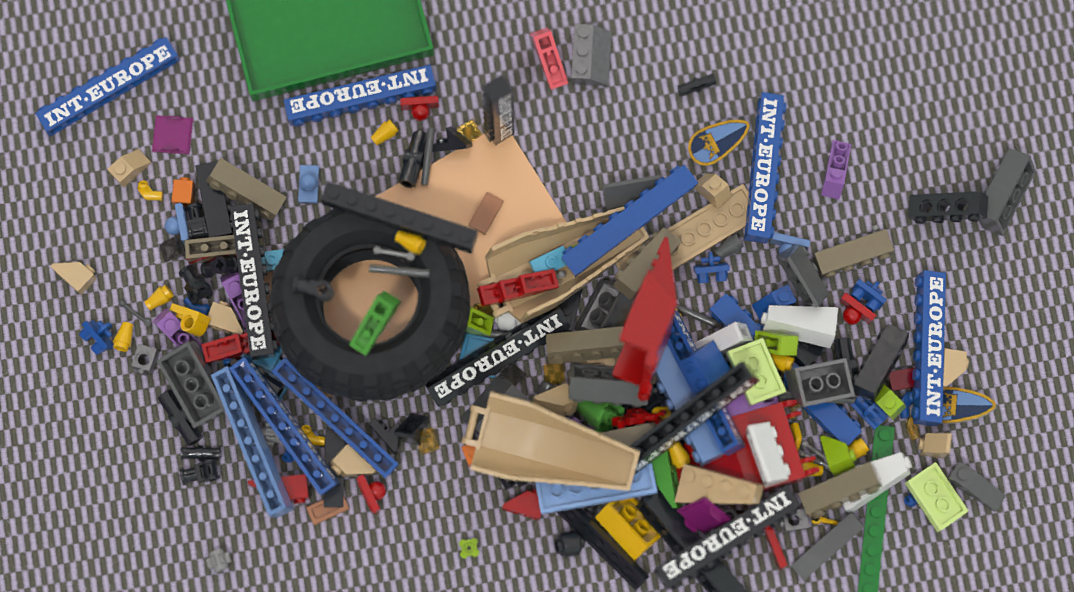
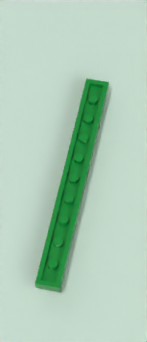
[857,425,895,592]

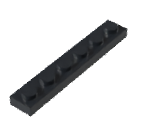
[557,508,650,591]

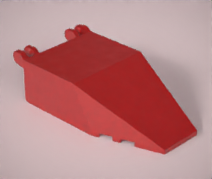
[612,237,677,402]
[676,400,820,504]

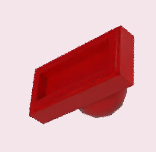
[400,96,439,121]
[839,293,876,325]
[356,474,386,515]

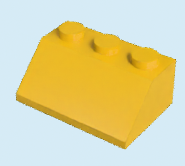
[595,498,661,561]

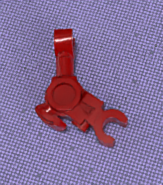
[611,407,667,429]

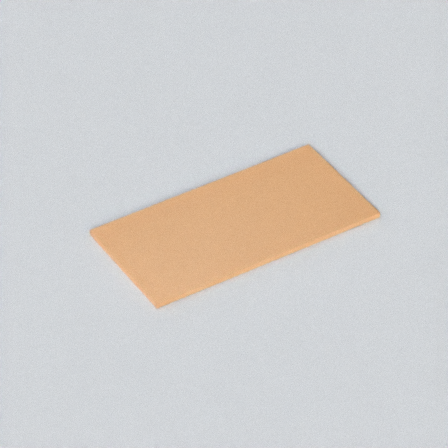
[265,134,566,398]

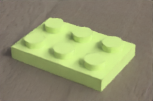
[726,338,786,406]
[905,462,968,532]

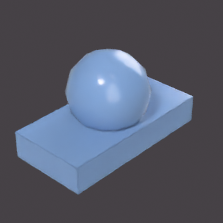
[298,165,320,204]
[164,203,190,245]
[770,232,810,254]

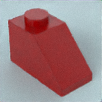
[502,489,541,521]

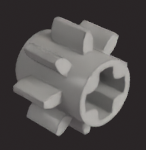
[260,423,279,447]
[206,549,232,572]

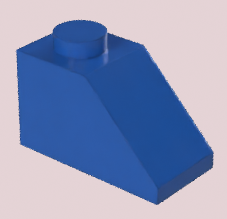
[752,284,797,323]

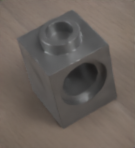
[131,344,160,376]
[779,509,809,533]

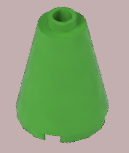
[576,401,624,433]

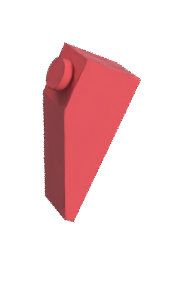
[530,28,568,90]

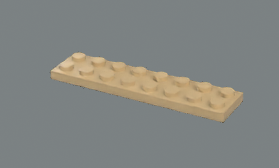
[615,184,749,270]

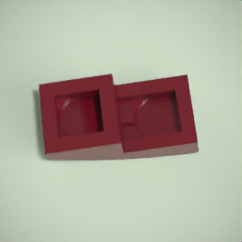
[888,367,915,392]

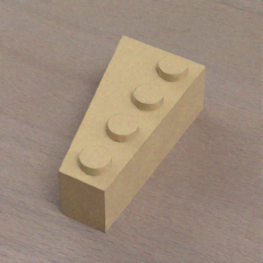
[675,464,764,504]

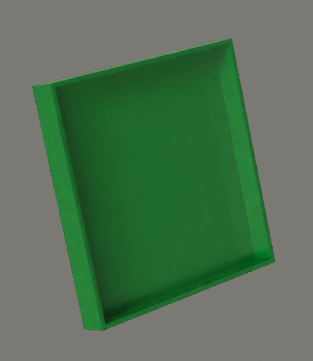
[226,0,434,102]

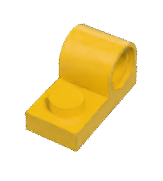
[169,303,211,337]

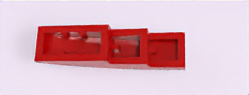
[477,269,559,307]
[201,332,280,363]

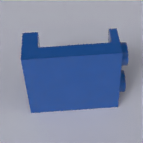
[679,340,731,395]

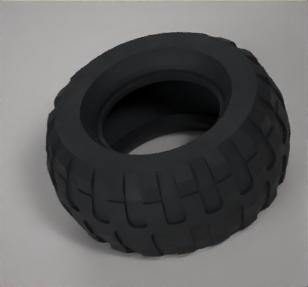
[269,209,470,402]

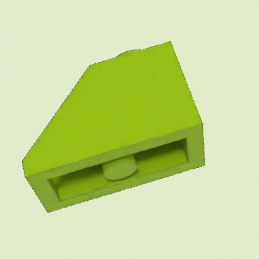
[465,307,494,336]
[754,330,799,356]
[875,384,906,421]
[820,435,857,477]

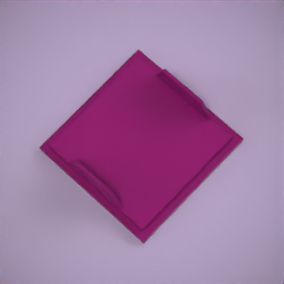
[152,115,194,155]
[677,497,732,533]

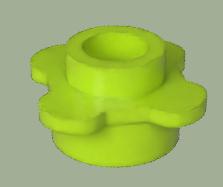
[459,538,479,559]

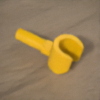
[811,516,839,525]

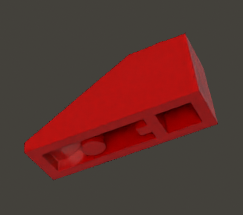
[247,474,310,504]

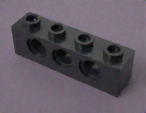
[908,191,988,224]

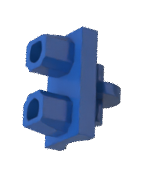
[693,251,730,283]
[850,279,887,313]
[79,320,114,355]
[850,396,888,430]

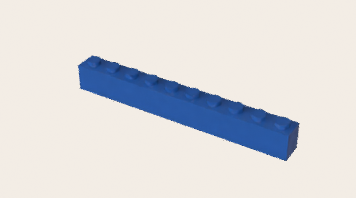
[708,294,862,446]

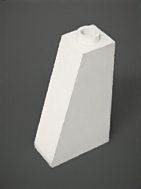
[761,305,838,348]
[694,322,753,355]
[844,452,912,514]

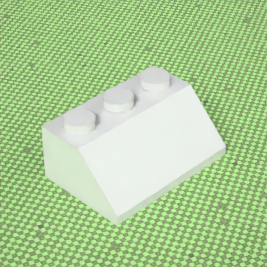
[745,422,790,488]

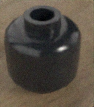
[554,531,585,558]

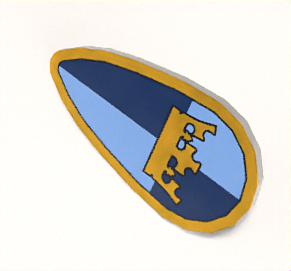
[688,120,750,166]
[942,387,996,424]

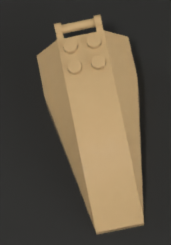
[477,207,650,324]
[461,391,640,491]

